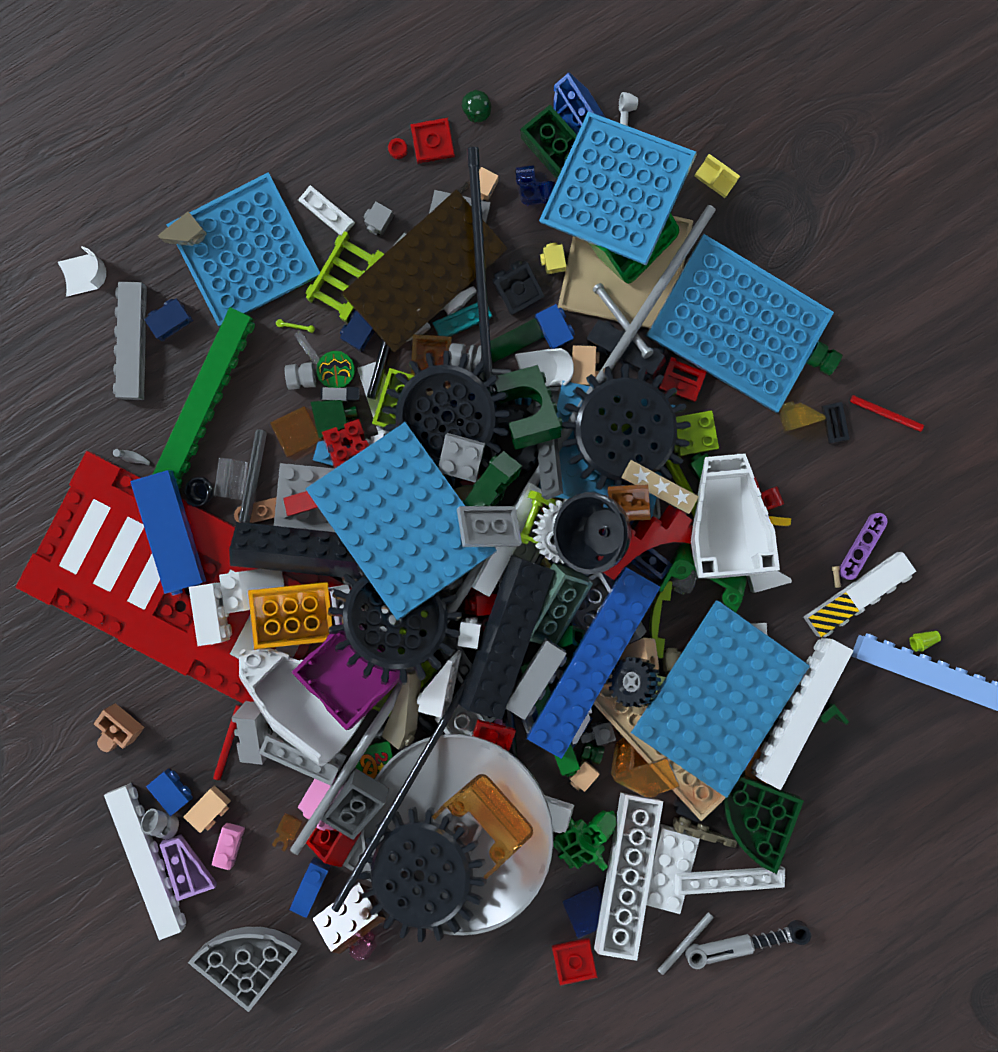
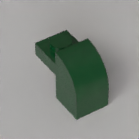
[557,626,585,671]

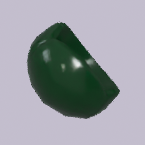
[461,90,492,122]

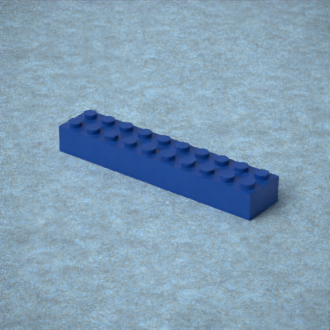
[527,567,660,759]

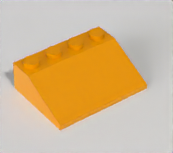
[248,582,334,649]

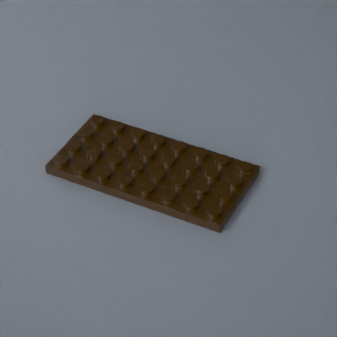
[341,189,508,352]

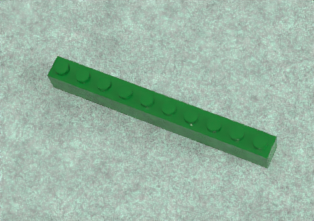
[152,307,255,489]

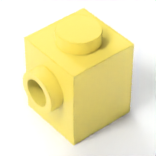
[540,243,566,274]

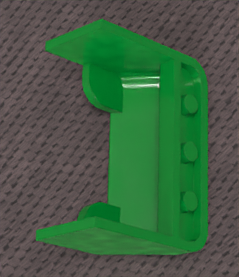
[588,212,680,284]
[657,543,747,613]

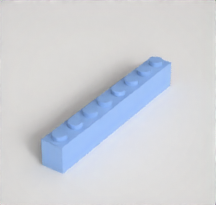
[851,633,998,711]

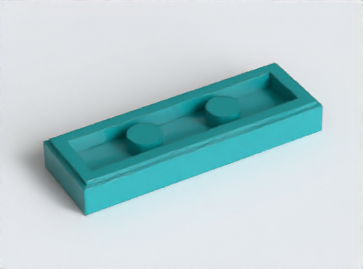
[433,302,493,341]

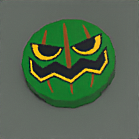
[316,351,355,388]

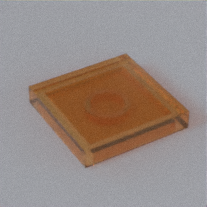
[270,406,322,457]

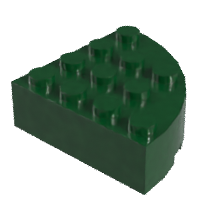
[722,774,804,874]

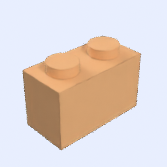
[571,345,599,386]
[184,785,231,833]

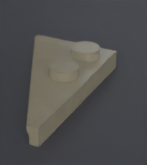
[672,816,737,848]

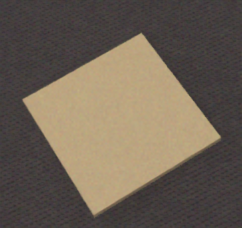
[558,216,693,329]

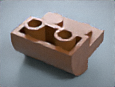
[608,484,651,521]

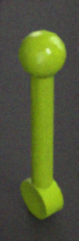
[276,319,315,333]

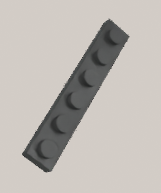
[533,395,563,500]

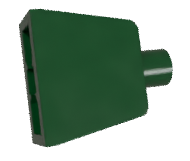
[311,400,358,439]

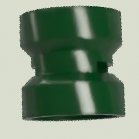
[580,742,605,765]

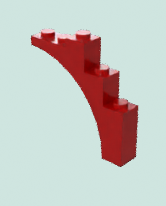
[598,505,693,580]

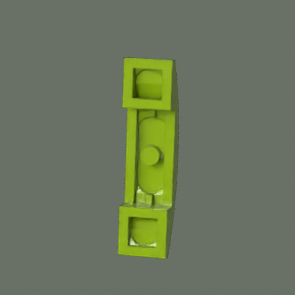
[649,581,673,658]

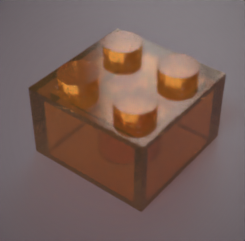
[410,334,452,376]

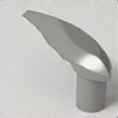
[113,449,150,466]

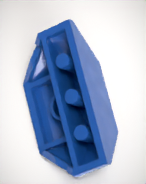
[554,73,606,135]

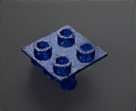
[562,886,603,938]

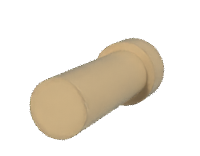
[832,566,841,588]

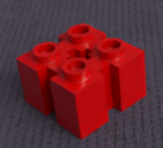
[322,419,369,469]

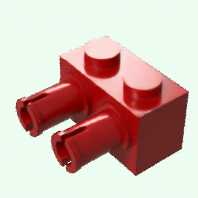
[462,587,497,616]

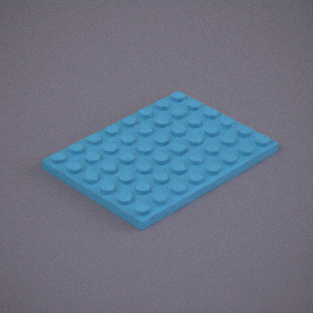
[646,234,834,413]
[305,422,497,621]
[631,601,809,798]

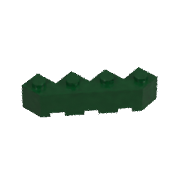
[462,451,522,506]

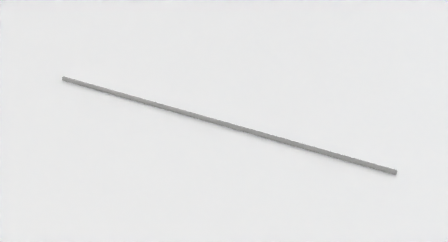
[290,205,716,855]

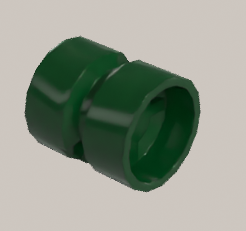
[806,341,843,376]

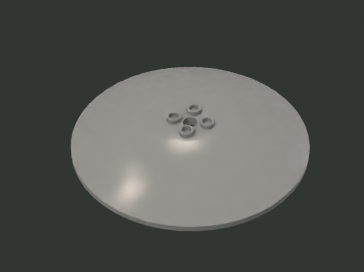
[361,734,554,935]

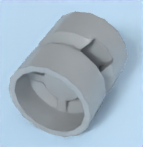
[285,362,316,390]
[141,809,179,840]

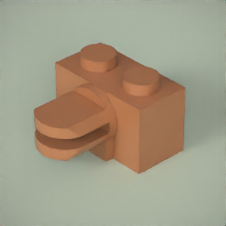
[94,703,144,752]

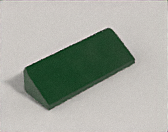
[490,318,544,363]

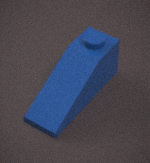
[289,857,331,918]

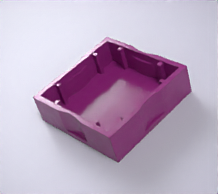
[291,622,407,730]

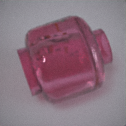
[349,932,377,961]

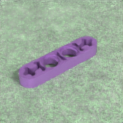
[839,513,887,580]

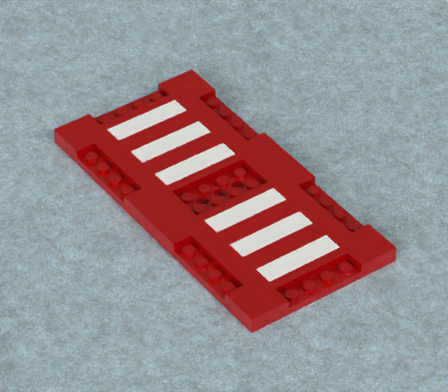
[15,451,352,703]

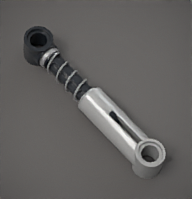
[685,920,811,969]

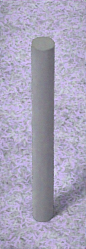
[657,912,714,975]

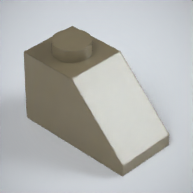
[158,211,207,246]

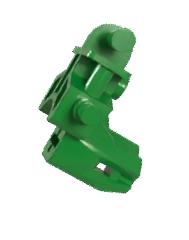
[553,810,616,871]

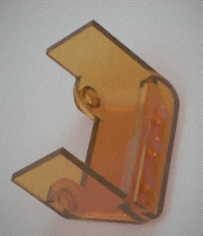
[611,738,680,798]
[432,774,533,879]

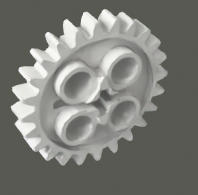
[533,498,568,564]

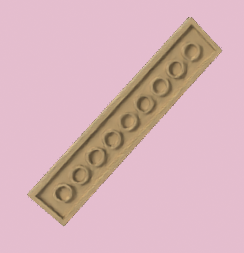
[593,669,726,821]

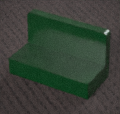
[818,702,849,725]

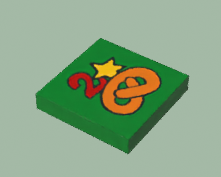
[352,741,393,780]

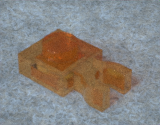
[272,813,302,852]

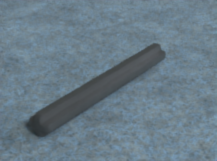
[239,429,267,523]

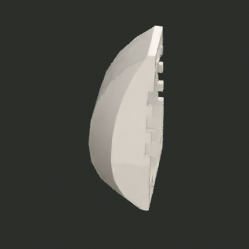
[691,454,780,578]

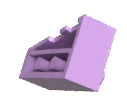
[160,835,217,901]

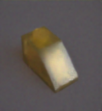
[778,401,826,432]

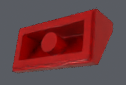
[283,491,318,517]

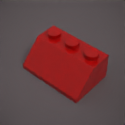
[306,827,361,867]

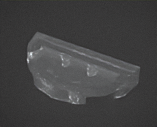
[294,330,320,364]

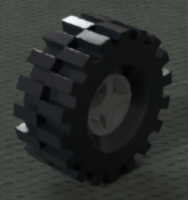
[608,657,661,707]

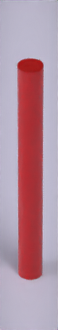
[850,395,924,432]
[213,705,241,780]

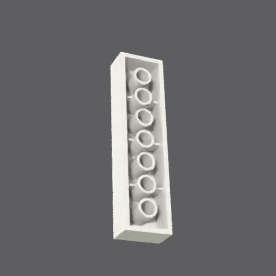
[751,637,854,790]
[594,793,663,961]

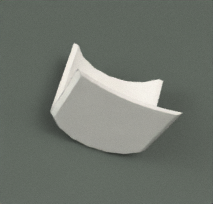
[58,246,106,297]
[515,348,574,386]

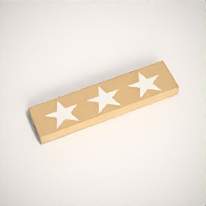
[621,460,699,514]

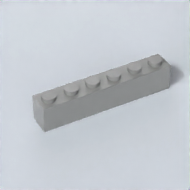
[113,282,147,400]

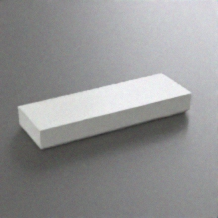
[298,185,355,235]

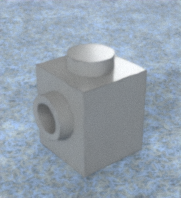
[364,201,394,236]

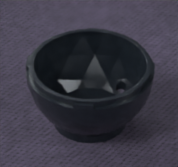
[553,492,632,574]

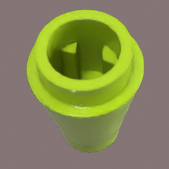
[909,631,941,652]

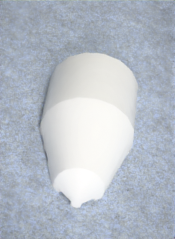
[239,648,366,766]

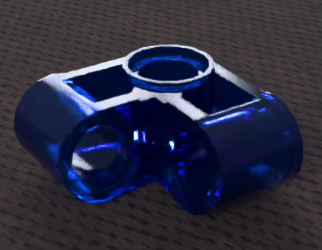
[515,165,555,205]

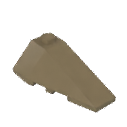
[382,670,421,750]

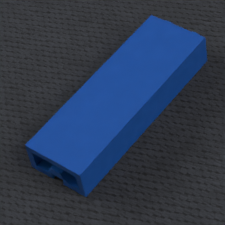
[130,470,206,596]

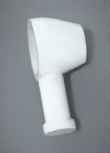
[619,92,638,126]

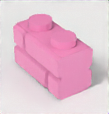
[211,823,245,870]

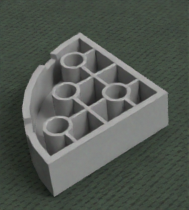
[188,927,301,1012]

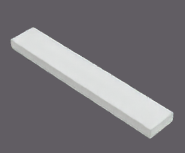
[471,483,542,597]
[675,866,785,895]

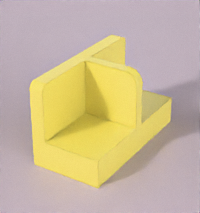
[694,154,740,198]

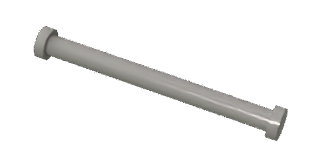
[593,283,654,359]

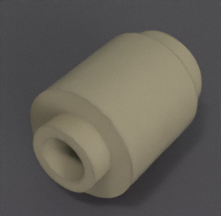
[662,648,681,676]

